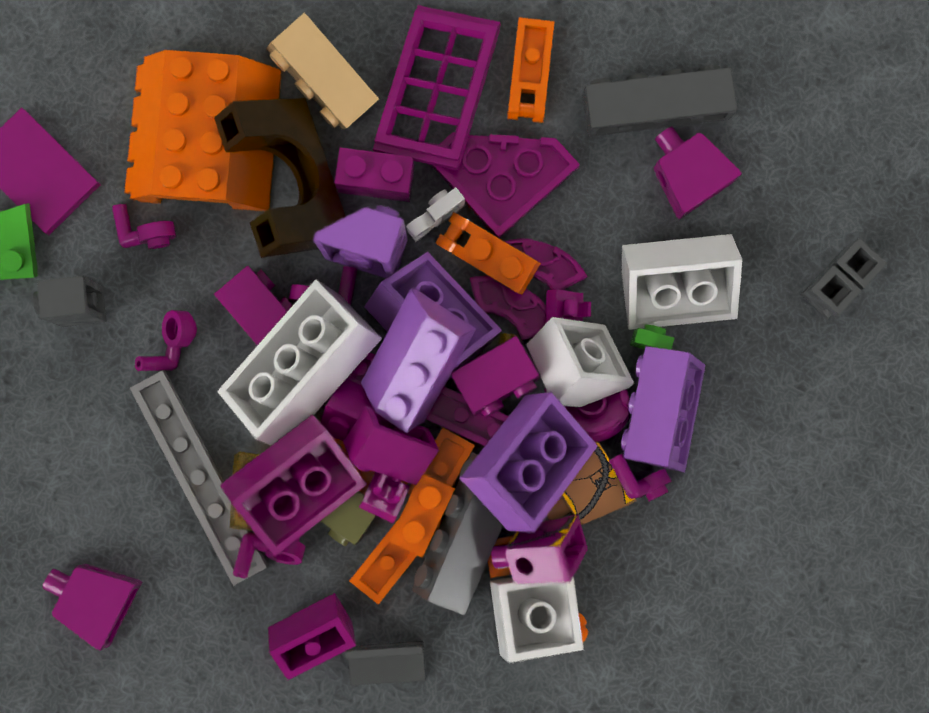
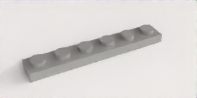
[130,370,269,586]

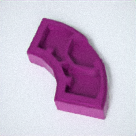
[505,239,588,290]
[469,276,546,341]

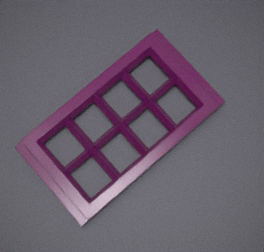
[373,5,501,171]

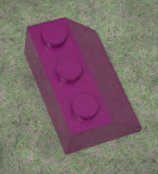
[220,414,367,557]

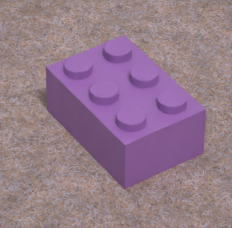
[460,392,598,532]

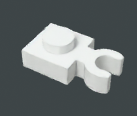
[406,187,465,242]

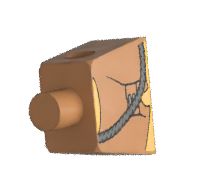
[547,442,637,525]

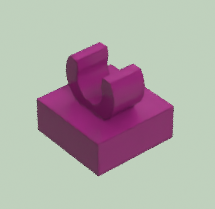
[546,289,591,323]
[359,472,410,523]

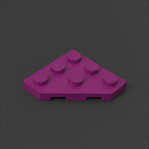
[431,132,580,238]

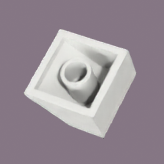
[526,317,634,407]
[490,577,584,663]

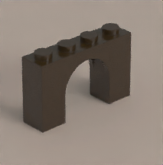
[214,98,346,258]

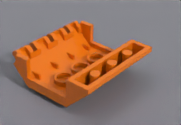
[124,50,282,211]

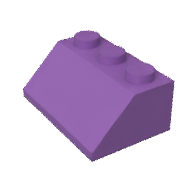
[313,206,408,278]
[364,252,502,381]
[361,288,476,433]
[621,346,706,473]

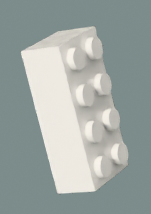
[217,279,382,445]

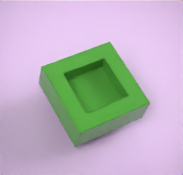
[630,324,674,350]

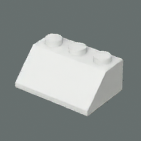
[622,234,742,330]

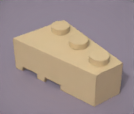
[266,12,379,129]

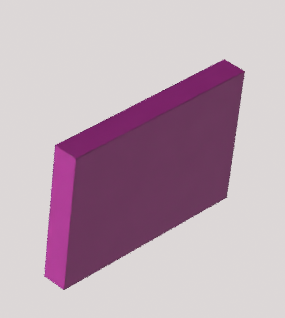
[0,107,101,235]

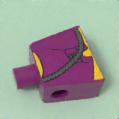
[491,515,588,584]

